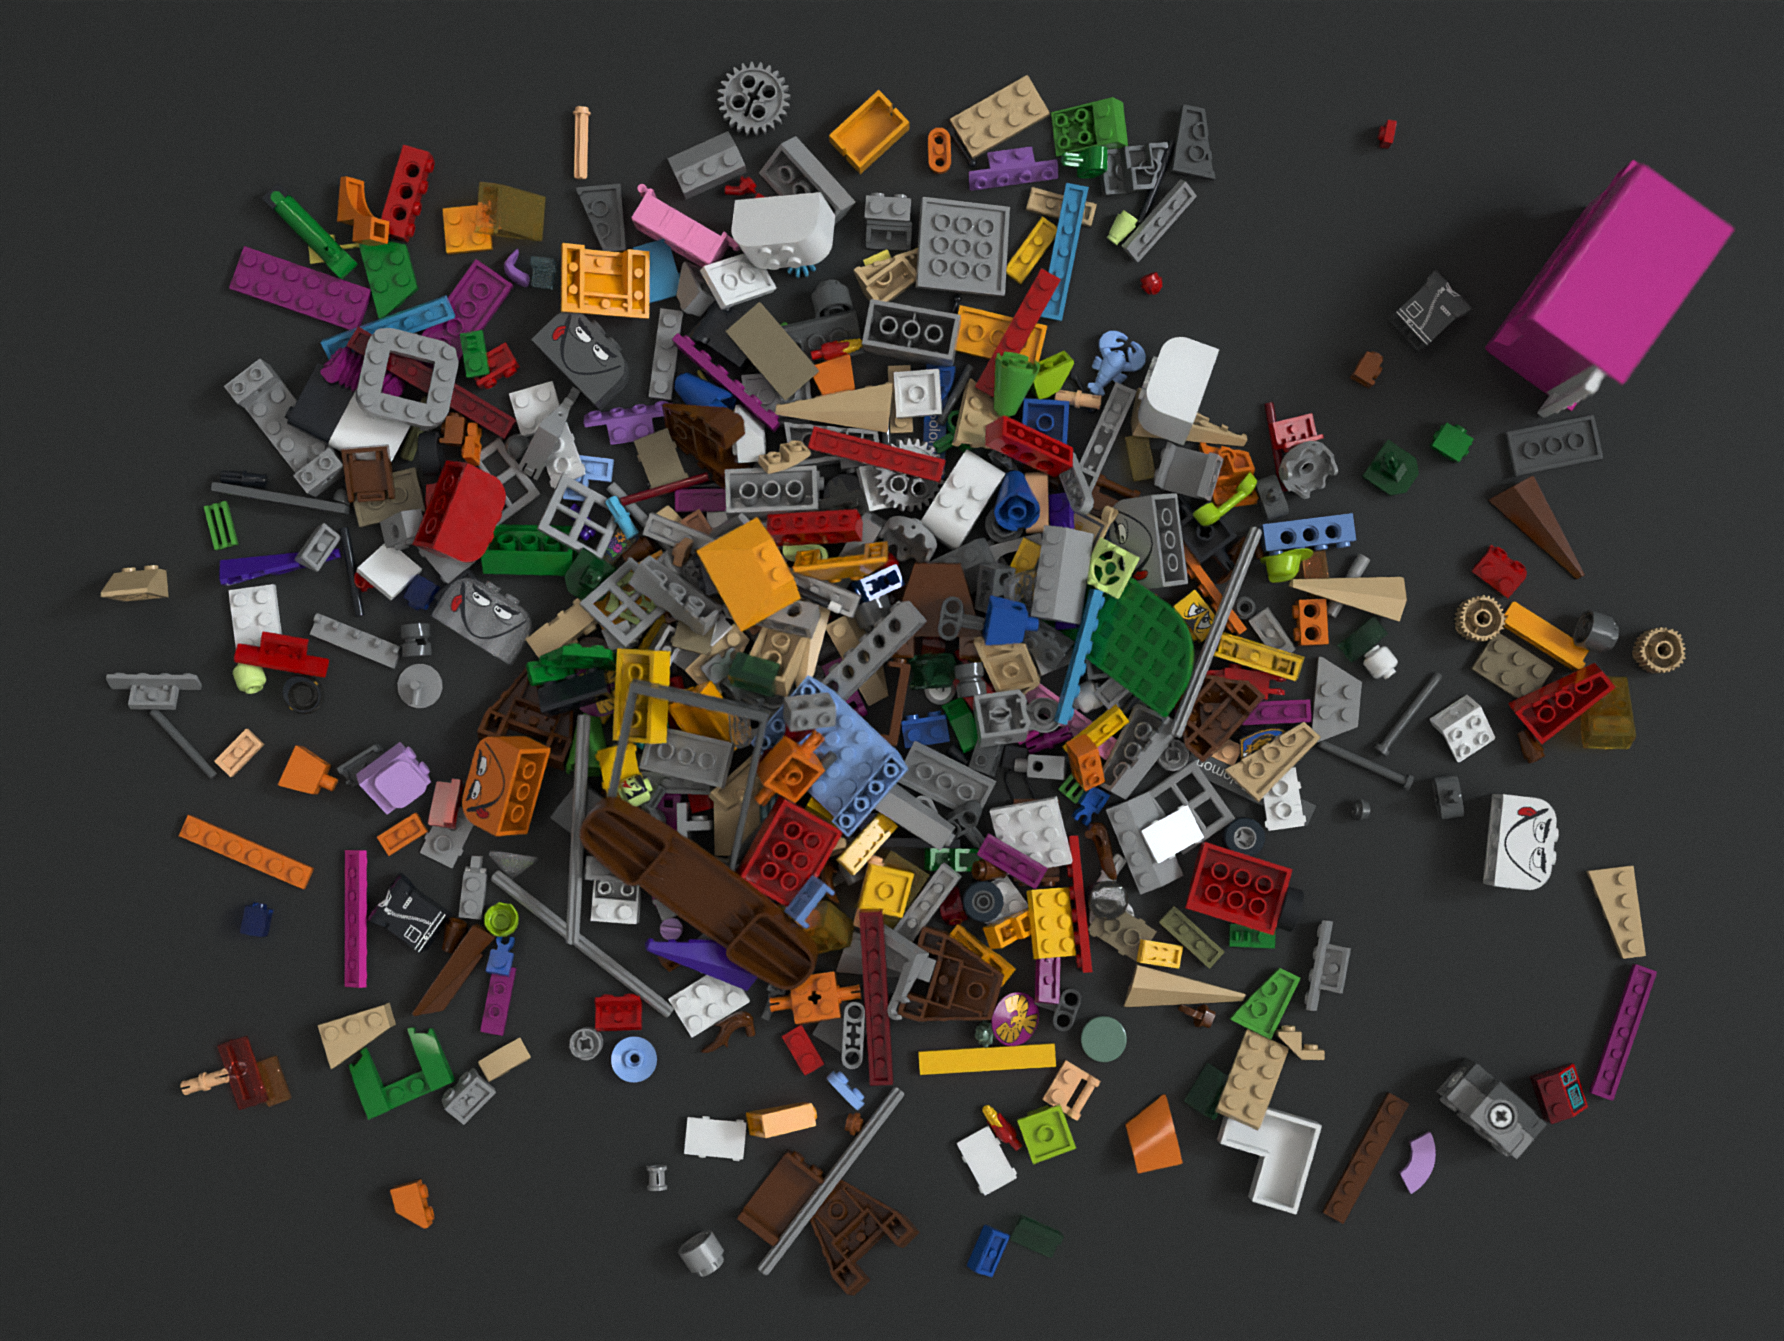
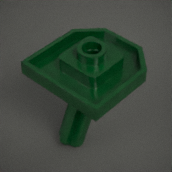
[1362,439,1419,496]
[564,547,617,602]

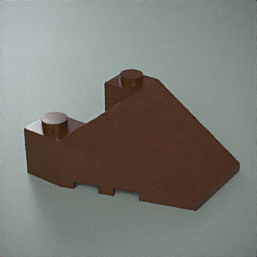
[662,403,751,490]
[891,562,983,659]
[477,660,574,771]
[897,925,1004,1022]
[810,1179,920,1296]

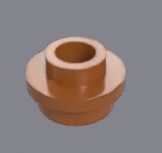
[845,1112,863,1135]

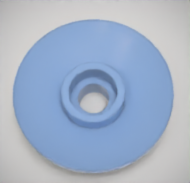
[611,1036,657,1082]

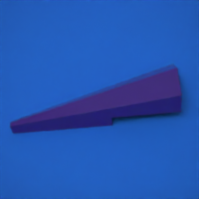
[220,549,342,586]
[645,939,758,991]

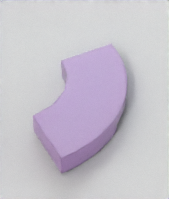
[1399,1131,1436,1194]

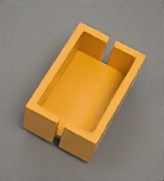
[829,90,910,175]
[668,680,747,751]

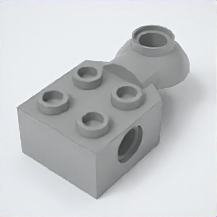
[972,689,1061,748]

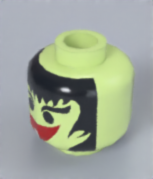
[618,774,653,807]

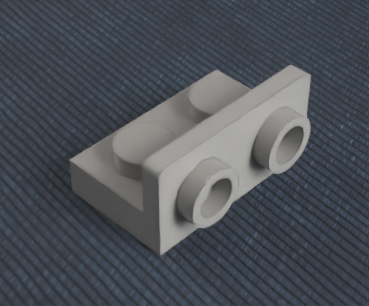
[442,1068,496,1125]

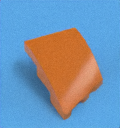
[1199,442,1258,508]
[1125,1094,1183,1173]

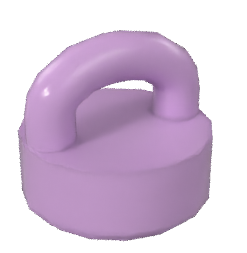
[660,917,683,940]

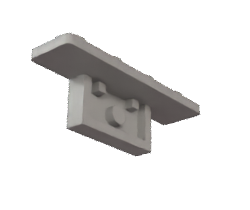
[106,673,202,710]
[1305,920,1351,1011]

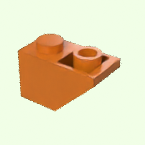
[390,1179,434,1228]

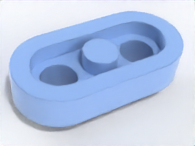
[826,1071,865,1110]

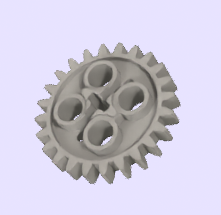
[718,62,791,136]
[872,438,945,512]

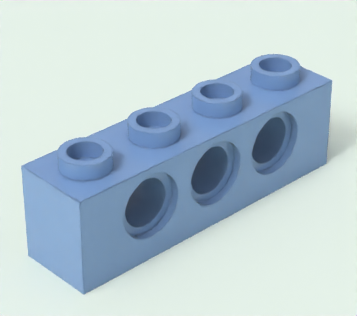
[1259,513,1356,556]

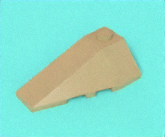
[826,615,888,706]

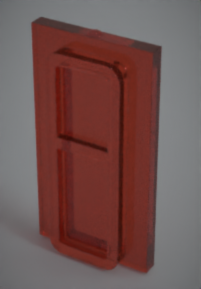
[218,1036,269,1110]

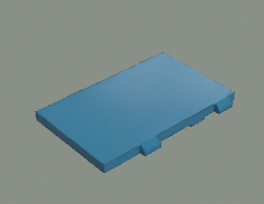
[633,239,680,304]

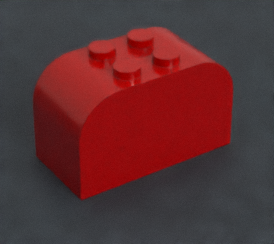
[412,461,506,562]

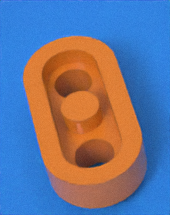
[928,128,951,174]

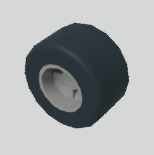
[1222,817,1265,857]

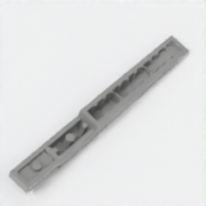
[1024,382,1137,594]

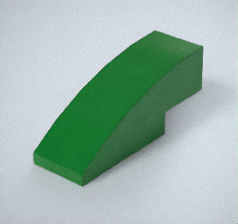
[924,848,985,871]

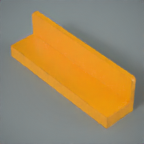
[1503,601,1589,672]

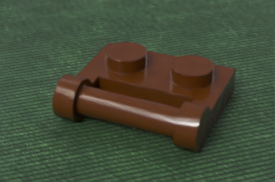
[1089,474,1141,519]

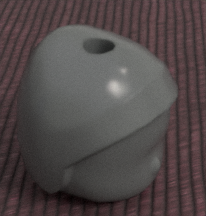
[505,434,530,460]

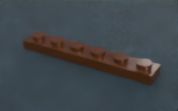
[1322,1092,1409,1224]

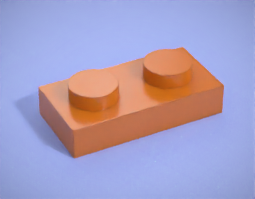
[377,812,429,856]

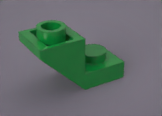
[942,698,978,753]

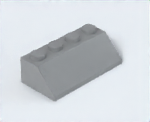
[759,136,856,225]
[725,466,819,520]
[1031,525,1094,625]
[1106,791,1184,895]

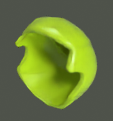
[484,902,519,937]

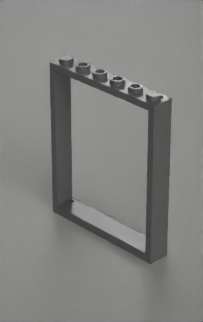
[607,679,770,871]

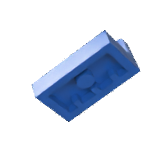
[901,711,950,748]

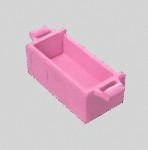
[632,184,741,268]

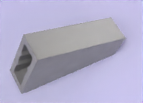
[825,512,887,590]
[874,784,956,850]

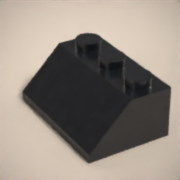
[537,667,614,717]

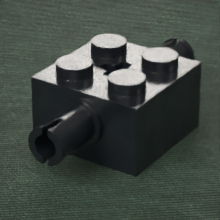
[1177,494,1237,575]

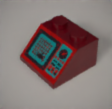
[1530,1063,1588,1124]

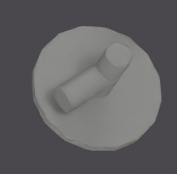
[397,664,443,708]

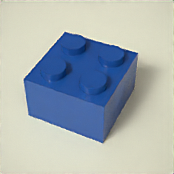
[1021,398,1069,444]

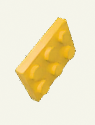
[1027,887,1076,959]

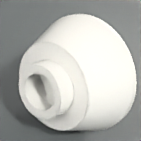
[924,674,955,704]

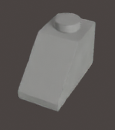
[676,261,716,317]

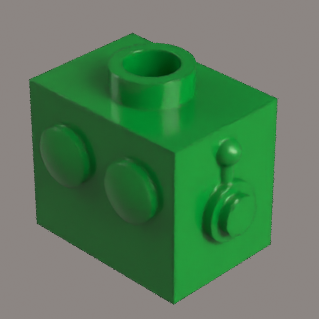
[1429,422,1474,463]

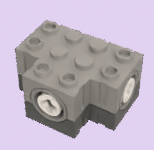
[1436,1058,1547,1159]

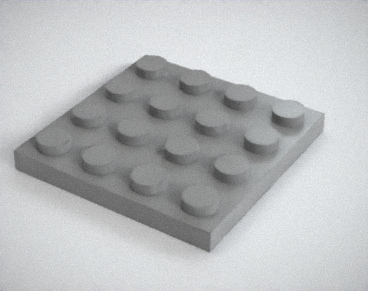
[915,197,1010,297]

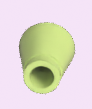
[1106,210,1138,245]

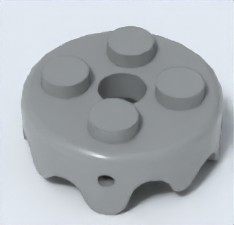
[1279,441,1338,499]
[878,516,937,563]

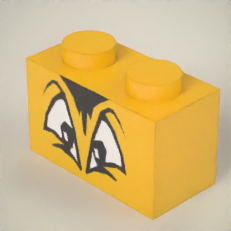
[1173,590,1215,643]

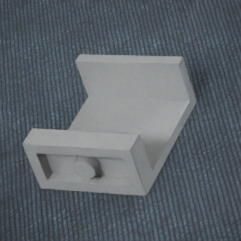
[1154,442,1224,501]

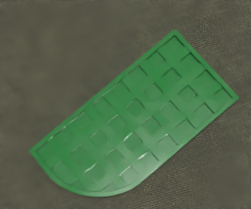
[1029,555,1194,717]

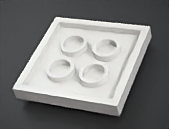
[990,796,1073,875]

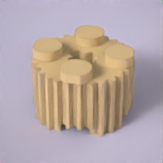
[1454,595,1506,642]
[1632,627,1686,674]

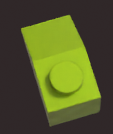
[1030,351,1074,399]

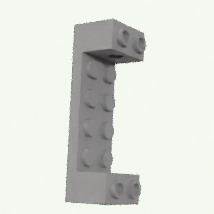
[224,359,345,497]

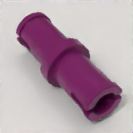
[1026,725,1073,755]

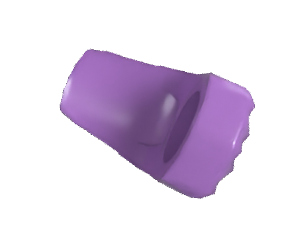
[504,249,530,287]

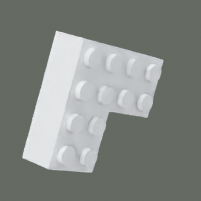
[1217,1107,1322,1214]

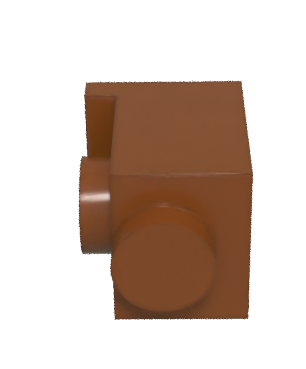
[1350,351,1383,389]
[439,412,468,447]

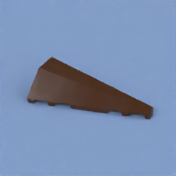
[1488,475,1585,579]

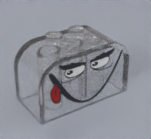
[431,578,533,665]

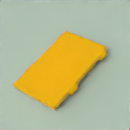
[595,742,643,798]

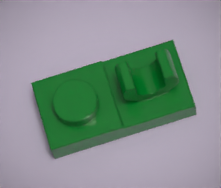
[460,330,490,379]
[526,661,575,686]
[1228,923,1276,949]

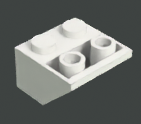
[732,405,766,463]
[591,880,641,924]

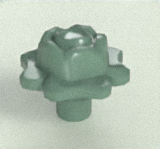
[975,1020,997,1048]

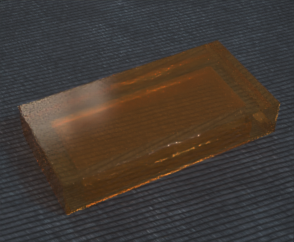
[253,1055,291,1107]

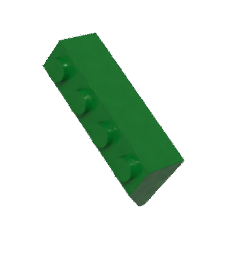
[481,524,577,576]

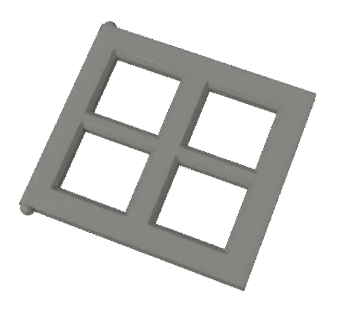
[464,437,541,525]
[537,474,625,559]
[580,557,667,648]
[1148,760,1235,855]

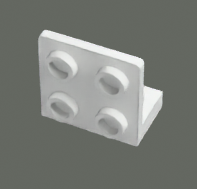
[1430,695,1495,762]

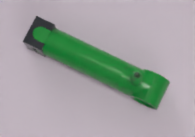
[262,183,358,280]

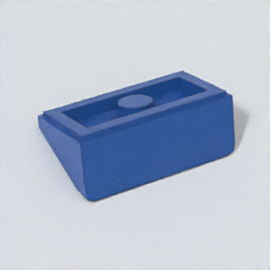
[967,1225,1010,1277]

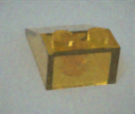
[791,901,854,954]

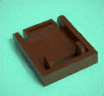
[341,444,395,503]

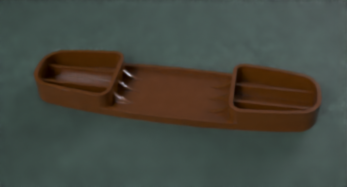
[580,796,818,990]

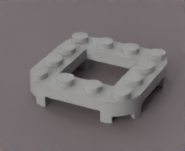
[356,328,458,431]

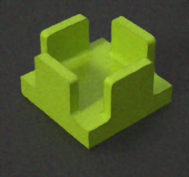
[1017,1104,1076,1164]

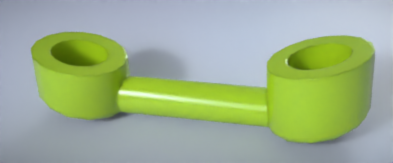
[1192,472,1257,526]

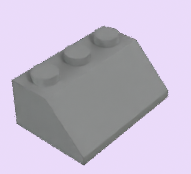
[667,131,747,200]

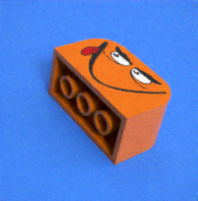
[462,736,551,836]

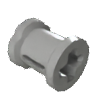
[646,1165,667,1191]

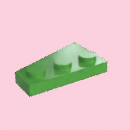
[1229,967,1300,1039]

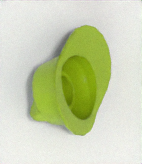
[1260,548,1313,583]

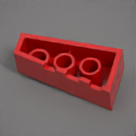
[1508,663,1616,744]

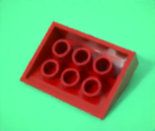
[735,795,843,907]
[1185,842,1293,935]

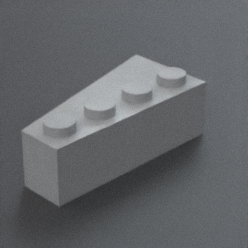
[784,422,879,467]
[1098,703,1175,800]

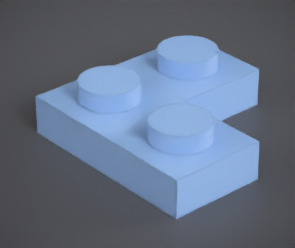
[563,455,614,502]

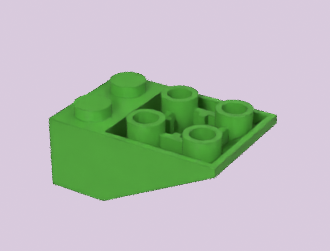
[1051,97,1128,157]

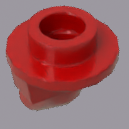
[725,175,757,195]

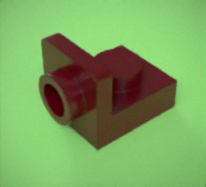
[940,887,968,925]

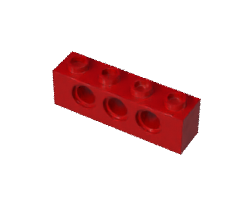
[381,145,435,243]
[985,415,1073,477]
[767,509,863,546]

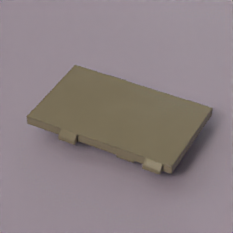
[634,428,689,489]
[670,596,722,656]
[1088,899,1157,961]

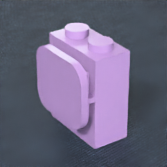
[356,742,431,814]

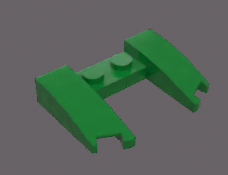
[349,1027,455,1120]

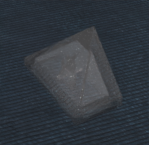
[489,850,538,880]

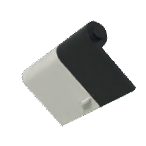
[285,363,411,465]

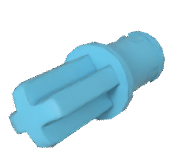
[605,496,639,540]

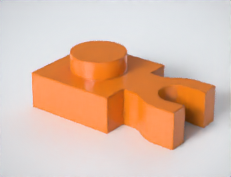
[461,423,482,466]

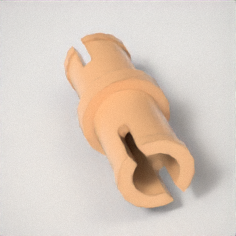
[1055,390,1102,410]
[181,1068,229,1095]

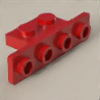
[234,631,329,678]

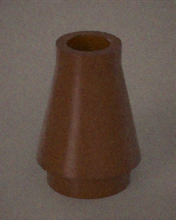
[622,536,657,562]
[1517,729,1545,764]
[972,859,1007,881]
[442,917,467,953]

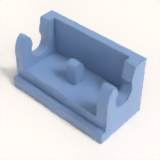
[784,875,835,929]

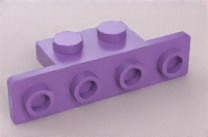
[968,146,1058,190]
[584,401,673,445]

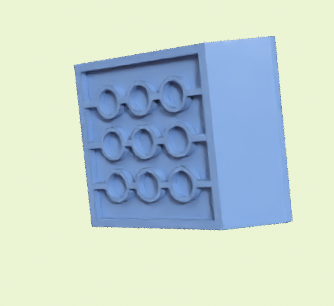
[750,675,908,837]

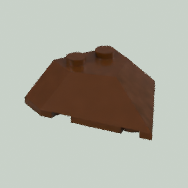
[1175,674,1265,763]

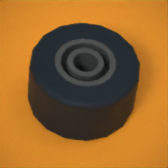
[962,881,1004,922]

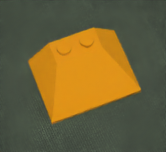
[561,243,650,319]
[696,517,801,632]
[793,541,888,583]

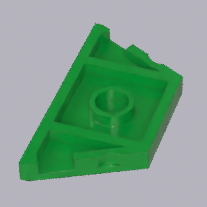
[358,241,419,319]
[539,643,617,672]

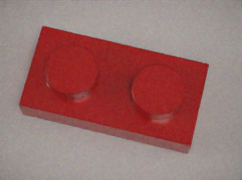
[782,1024,825,1076]

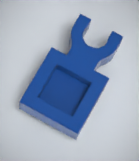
[1071,786,1110,826]
[486,937,515,977]

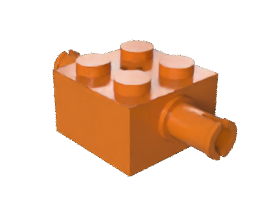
[754,730,825,806]
[769,971,862,1025]

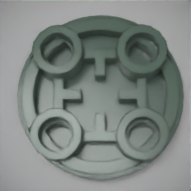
[1081,1016,1127,1062]

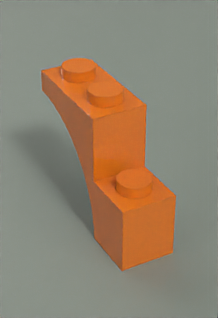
[337,176,389,246]

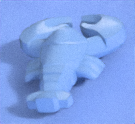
[1087,331,1146,396]

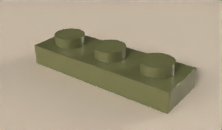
[1159,905,1225,969]

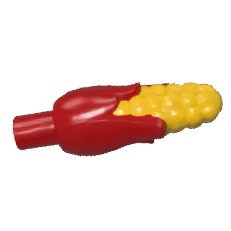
[811,338,863,360]
[982,1105,1023,1151]

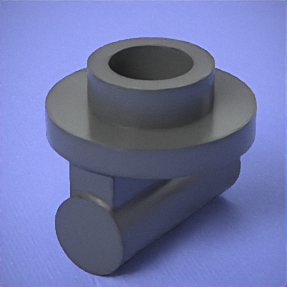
[817,637,838,663]

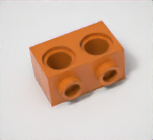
[1292,599,1329,646]
[1066,734,1105,791]

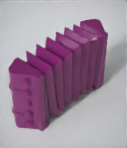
[321,346,405,397]

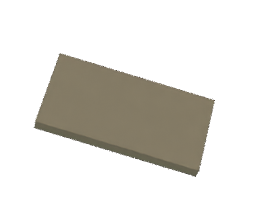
[725,302,819,401]

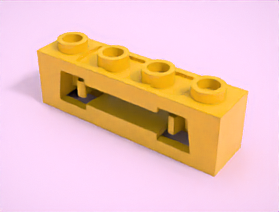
[1214,632,1305,681]

